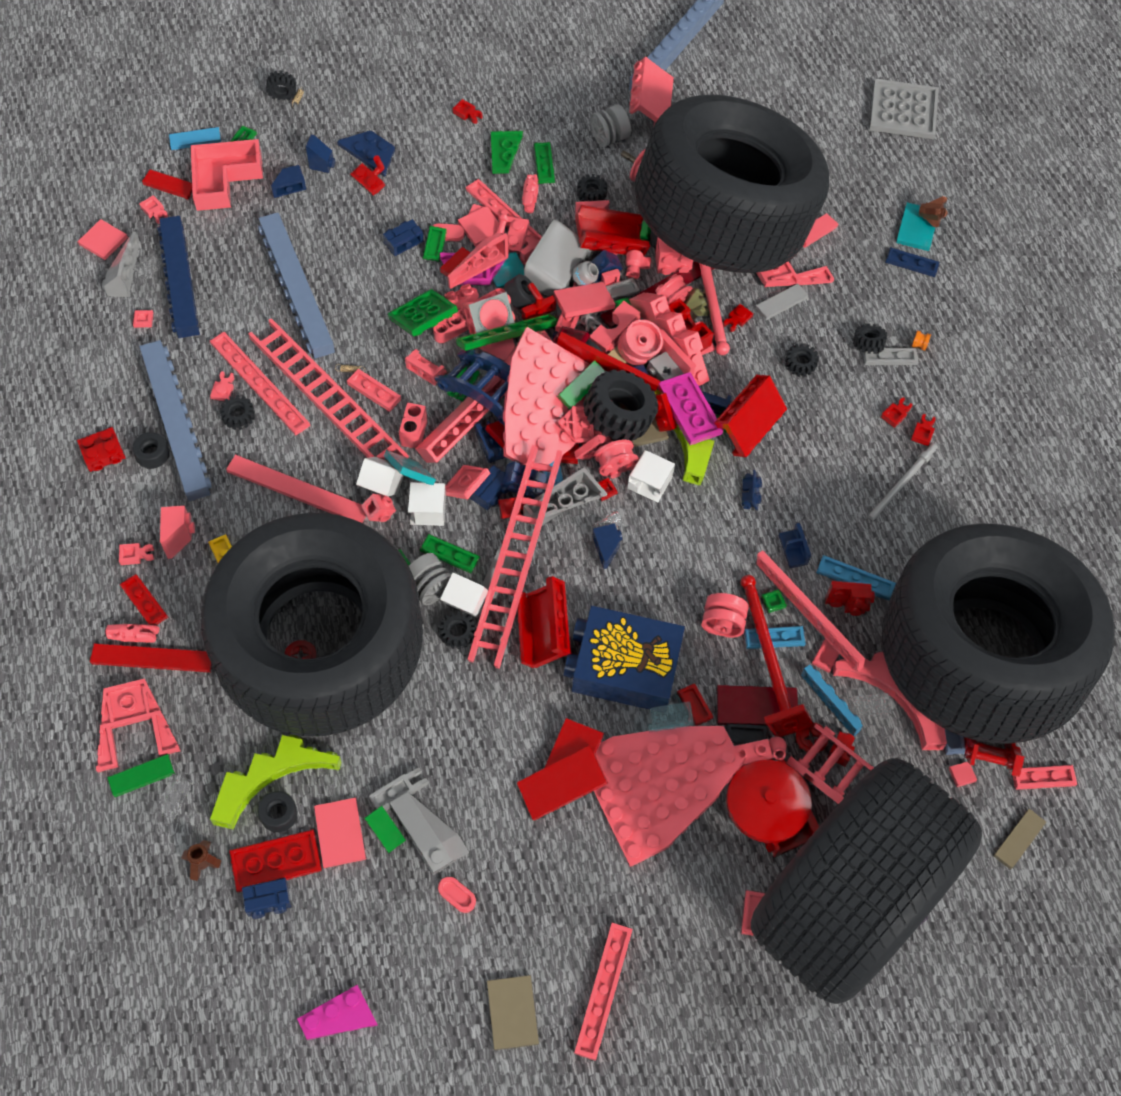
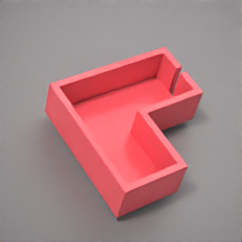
[191,139,263,211]

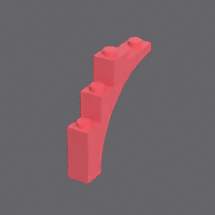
[629,293,710,386]
[832,652,947,750]

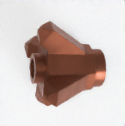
[919,196,948,227]
[181,840,221,881]

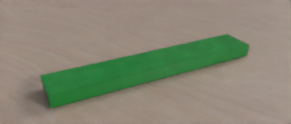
[456,314,558,351]

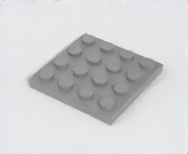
[869,79,939,139]

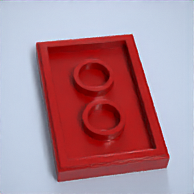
[545,718,604,768]

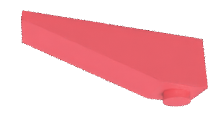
[448,233,508,289]

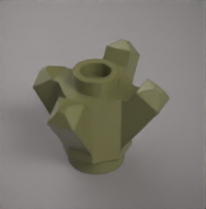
[684,288,709,316]

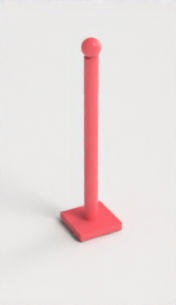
[699,263,730,355]

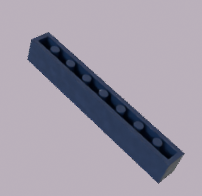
[157,216,200,338]

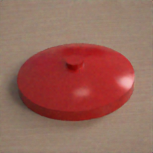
[726,760,811,843]

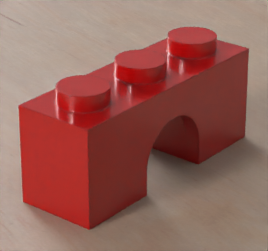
[668,298,714,352]

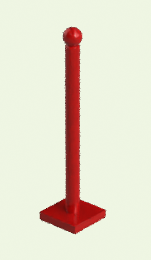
[741,575,814,737]

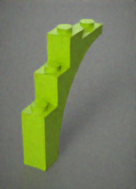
[655,390,715,485]
[210,734,342,830]

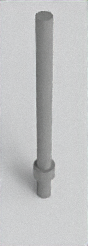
[867,443,938,521]

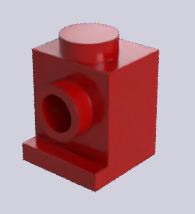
[827,731,855,767]

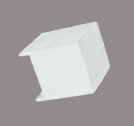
[628,450,675,502]
[356,457,404,496]
[408,482,446,526]
[440,573,488,618]

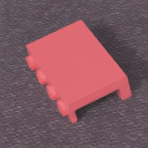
[629,57,674,127]

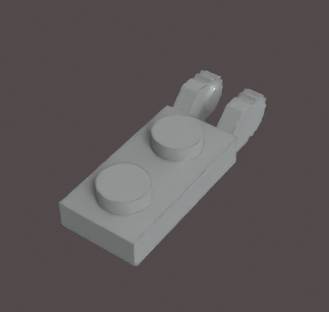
[369,768,429,811]

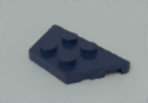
[337,130,395,177]

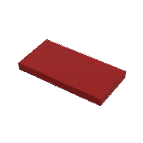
[517,745,608,821]
[229,830,322,893]

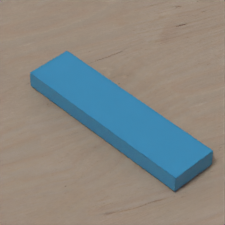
[816,555,896,601]

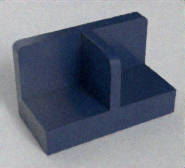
[778,523,811,568]

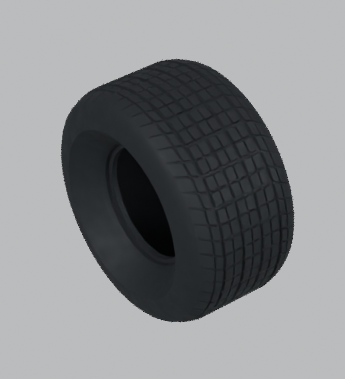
[635,95,829,273]
[200,513,423,737]
[882,523,1115,744]
[751,758,982,1004]

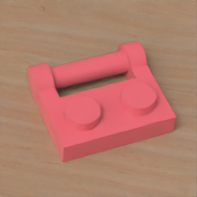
[497,214,530,254]

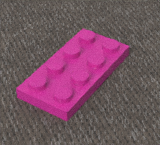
[658,372,724,445]

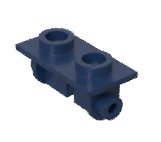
[742,470,762,511]

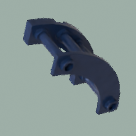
[434,349,510,425]

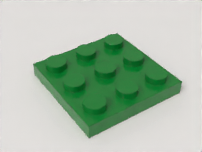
[387,289,458,337]

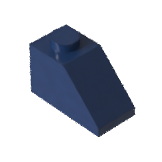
[306,134,335,173]
[271,165,307,198]
[592,523,623,569]

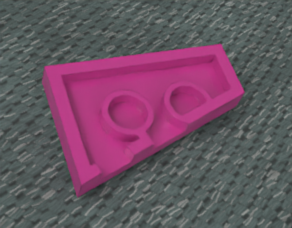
[297,985,378,1040]

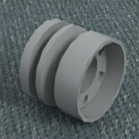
[590,104,631,147]
[409,553,452,605]

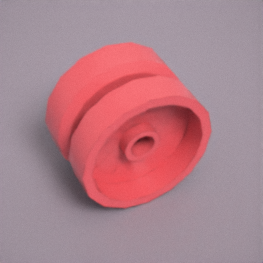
[617,320,663,366]
[701,593,749,638]

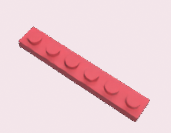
[574,923,633,1061]

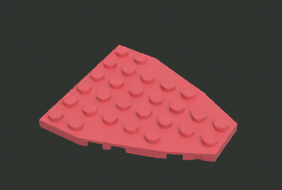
[503,327,612,472]
[594,726,743,867]

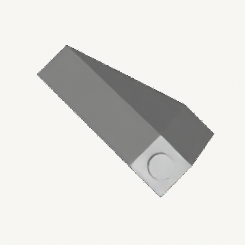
[102,232,140,297]
[389,792,469,875]

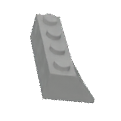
[523,468,607,529]

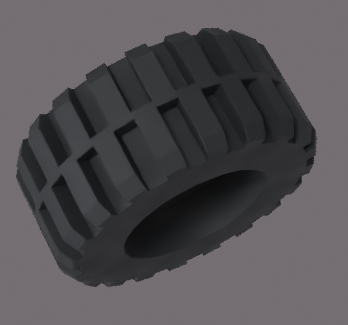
[583,370,658,441]

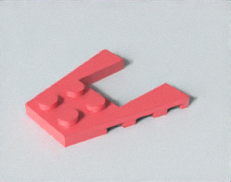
[757,261,834,287]
[96,679,181,772]

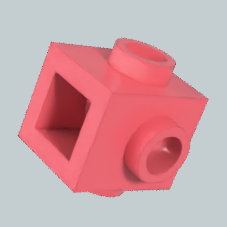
[361,494,396,522]

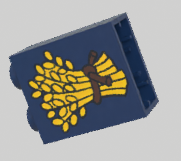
[564,606,685,713]

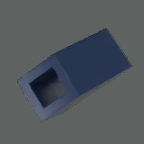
[591,250,623,283]

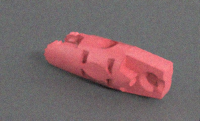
[522,174,539,213]
[105,624,160,643]

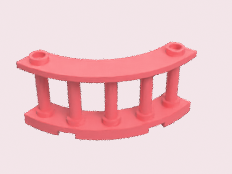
[786,724,874,804]

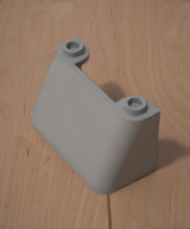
[524,220,593,296]

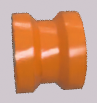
[912,330,931,351]

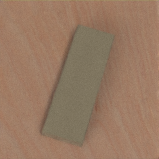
[993,809,1046,870]

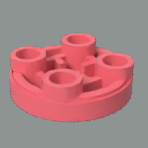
[444,284,479,309]

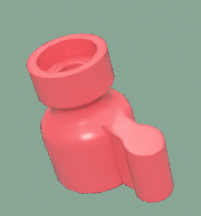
[625,250,651,279]

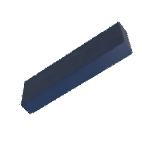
[885,247,940,277]

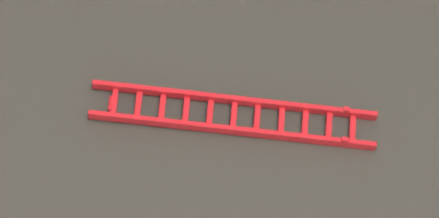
[248,318,409,459]
[468,445,563,669]

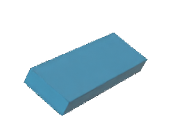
[169,127,221,150]
[744,626,806,649]

